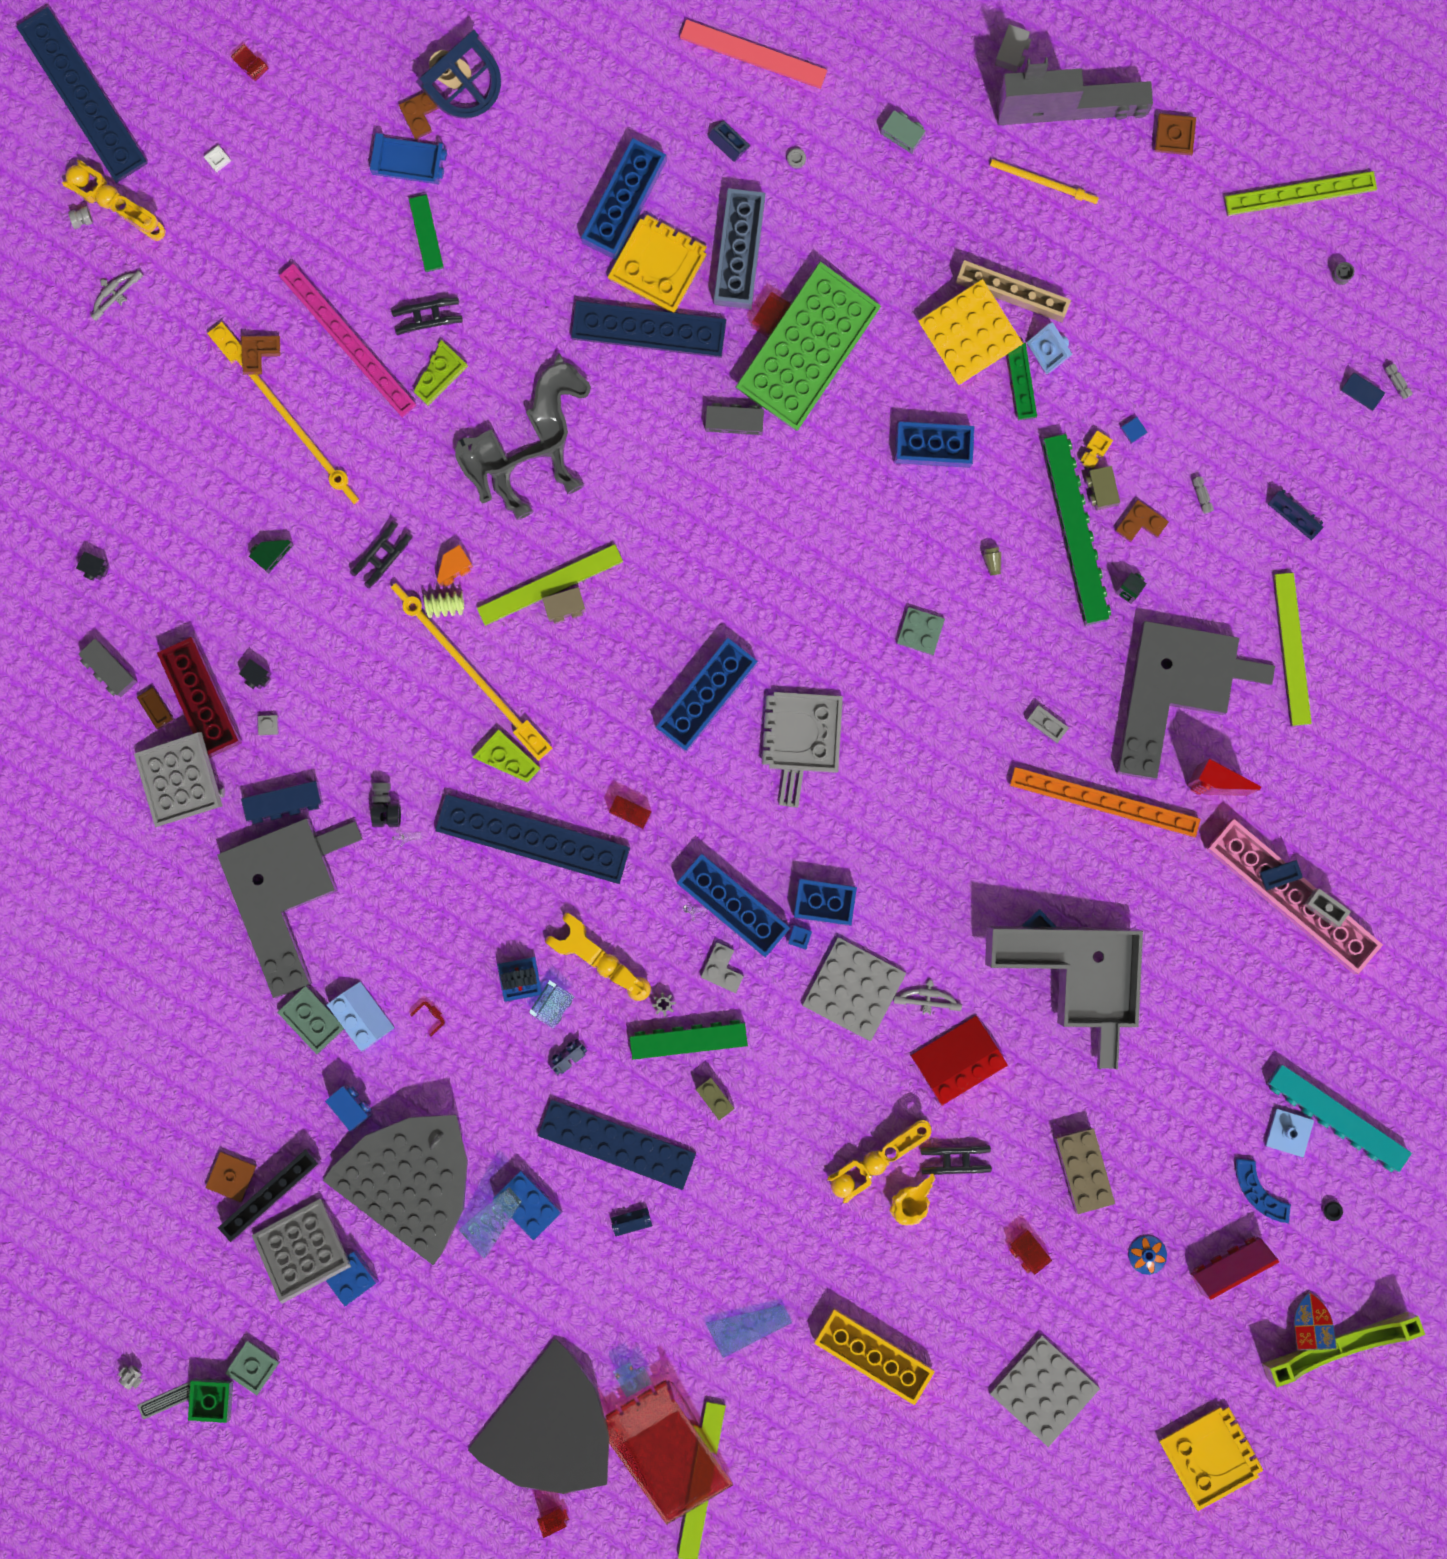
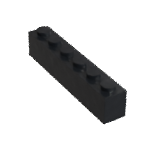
[218,1148,322,1242]

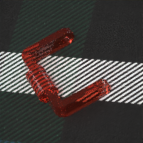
[410,1001,445,1037]

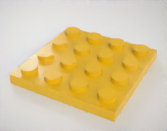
[918,279,1023,385]

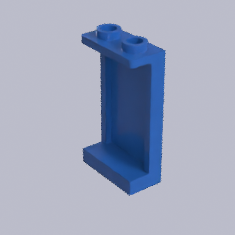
[370,133,447,185]

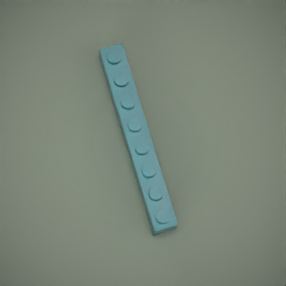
[1266,1064,1412,1173]

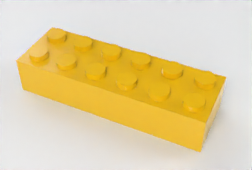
[814,1308,935,1406]

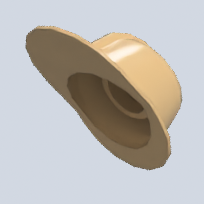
[429,50,471,89]

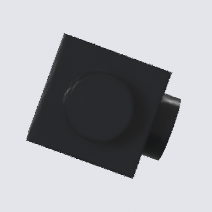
[76,551,109,581]
[239,659,271,689]

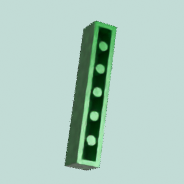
[630,1020,748,1060]

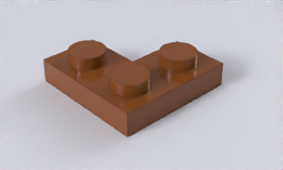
[399,92,439,140]
[241,336,280,375]
[1115,500,1169,542]

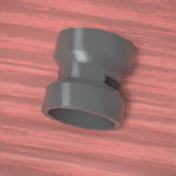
[1332,262,1355,285]
[372,783,391,803]

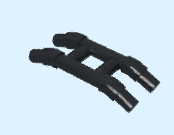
[391,297,463,335]
[350,520,413,588]
[921,1145,992,1175]

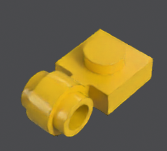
[1080,430,1113,469]

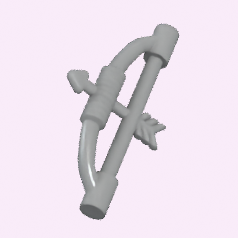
[91,271,143,321]
[894,980,962,1016]

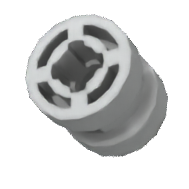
[68,206,93,229]

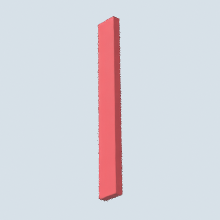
[680,19,827,89]

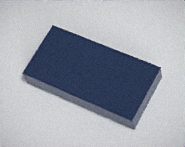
[1259,860,1303,891]

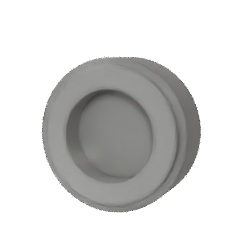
[787,149,806,169]

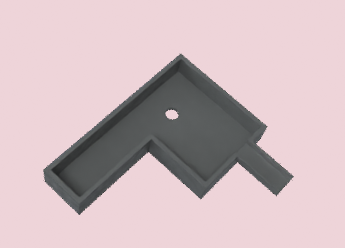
[985,926,1143,1070]

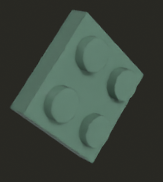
[897,607,945,656]
[225,1340,280,1395]

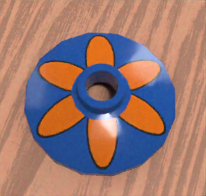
[1128,1236,1167,1275]

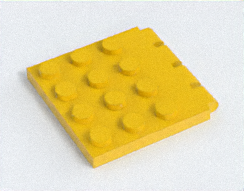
[608,215,707,313]
[1158,1407,1264,1511]

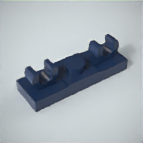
[1268,490,1323,541]

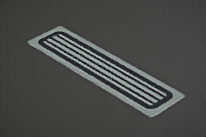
[138,1382,190,1420]

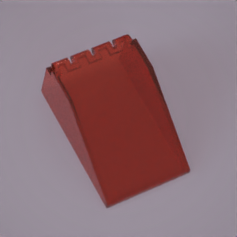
[605,1379,733,1525]

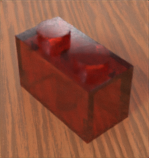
[751,292,791,338]
[609,795,652,830]
[1008,1229,1052,1275]

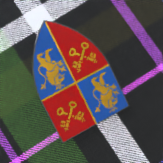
[1294,1292,1336,1351]

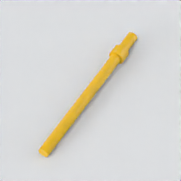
[990,159,1099,204]

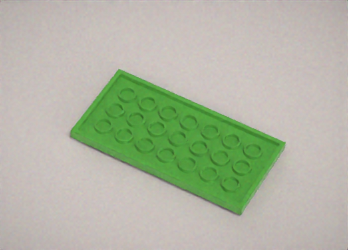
[735,262,881,431]

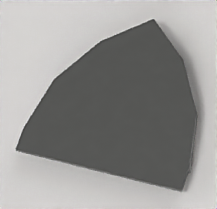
[323,1115,468,1265]
[468,1339,609,1494]

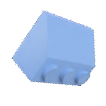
[327,982,394,1052]

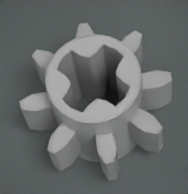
[652,993,676,1017]
[118,1365,143,1390]

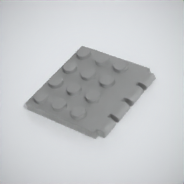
[762,692,843,773]

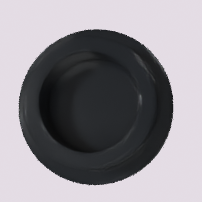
[1323,1202,1343,1221]

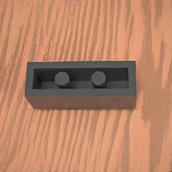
[706,403,764,435]
[78,639,137,697]

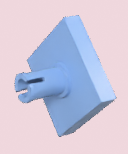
[1027,322,1073,374]
[1265,1109,1314,1158]

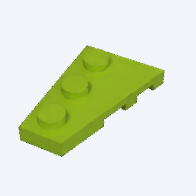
[414,340,468,406]
[472,729,541,783]

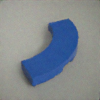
[1235,1159,1291,1224]

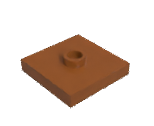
[1154,113,1196,156]
[205,1152,257,1202]

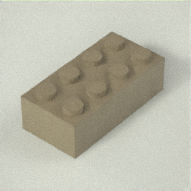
[1054,1128,1115,1214]

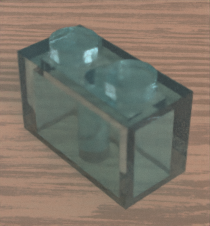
[529,980,574,1029]

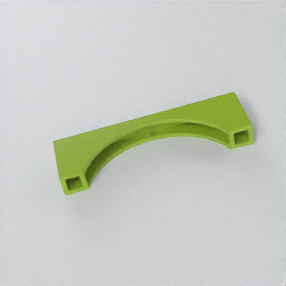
[1262,1312,1425,1387]

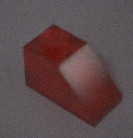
[537,1505,570,1538]

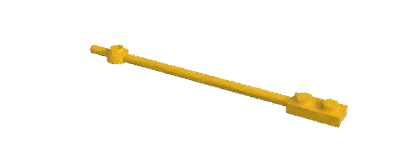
[207,322,359,504]
[391,583,553,761]

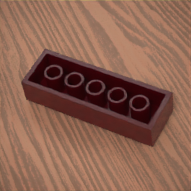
[157,637,242,758]

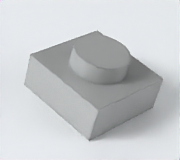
[258,715,279,736]

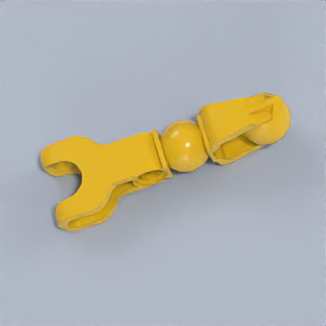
[62,160,166,241]
[545,912,651,1001]
[827,1120,931,1203]

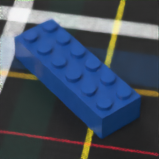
[581,138,667,260]
[656,638,758,753]
[677,854,790,958]

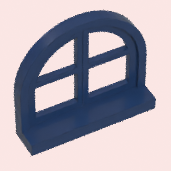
[416,30,501,119]

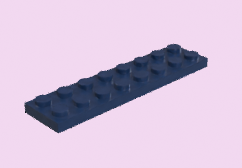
[571,301,727,358]
[538,1100,696,1190]

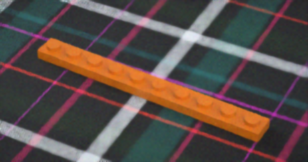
[1009,767,1201,838]

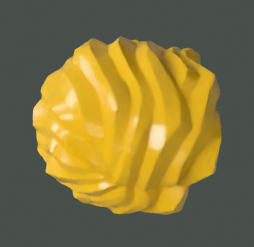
[889,1174,936,1225]

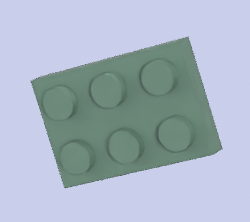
[277,986,344,1055]

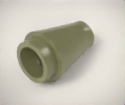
[983,547,1002,576]

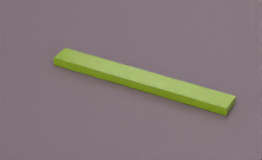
[1224,171,1377,216]
[477,545,623,626]
[1274,573,1312,726]
[678,1401,726,1559]

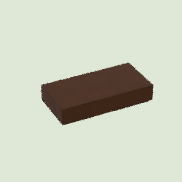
[137,687,174,730]

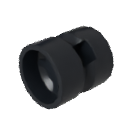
[371,803,401,827]

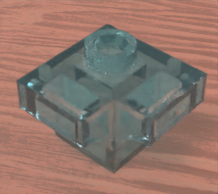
[613,1362,653,1397]

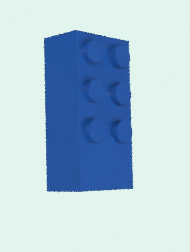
[894,421,975,468]

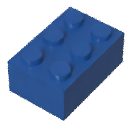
[794,879,857,926]
[493,1170,563,1241]

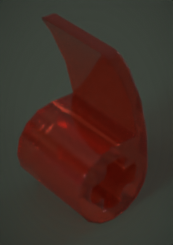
[231,44,269,82]

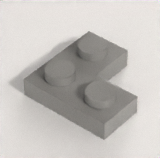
[701,943,744,993]

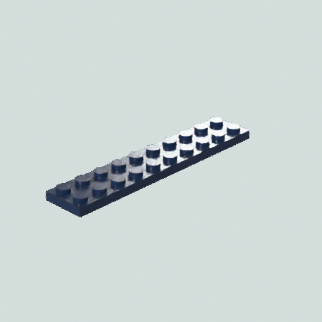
[16,7,148,183]
[435,794,630,884]

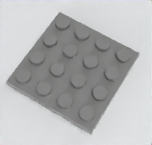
[134,732,223,827]
[802,937,906,1042]
[252,1199,351,1304]
[990,1335,1100,1447]

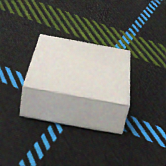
[204,145,231,173]

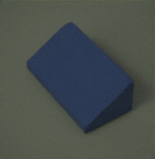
[708,120,750,162]
[1341,373,1385,411]

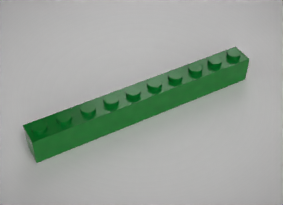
[1042,434,1111,626]

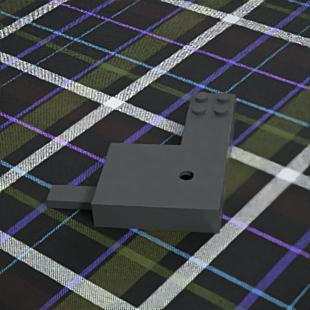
[996,57,1153,125]
[1116,621,1275,780]
[217,819,363,998]

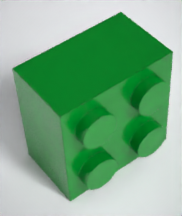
[188,1378,234,1423]

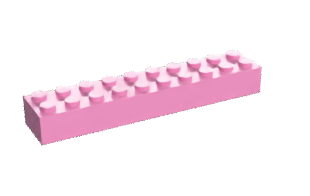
[1206,819,1383,975]

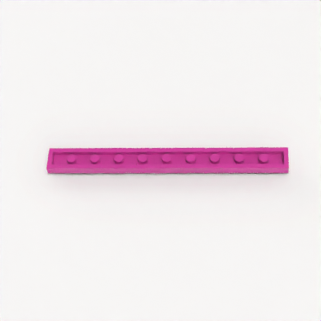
[279,264,416,418]

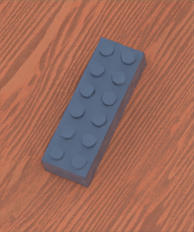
[714,188,766,309]

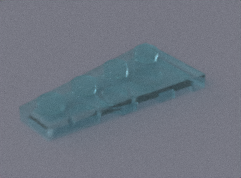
[459,1187,522,1259]
[705,1305,792,1358]

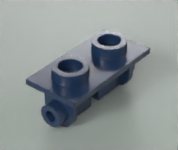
[548,1038,588,1075]
[610,1207,653,1237]

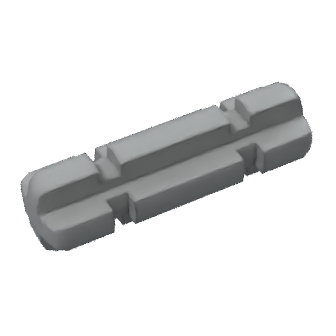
[1385,364,1412,399]
[1192,476,1214,514]

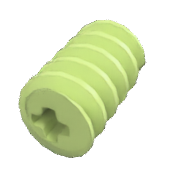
[424,591,464,618]

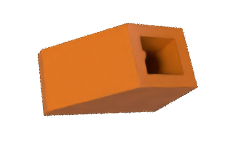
[437,545,473,587]

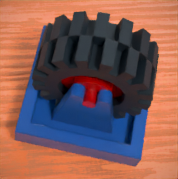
[497,957,543,1002]

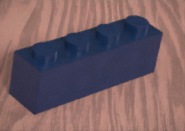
[241,781,324,825]

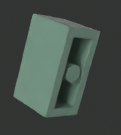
[881,110,926,154]

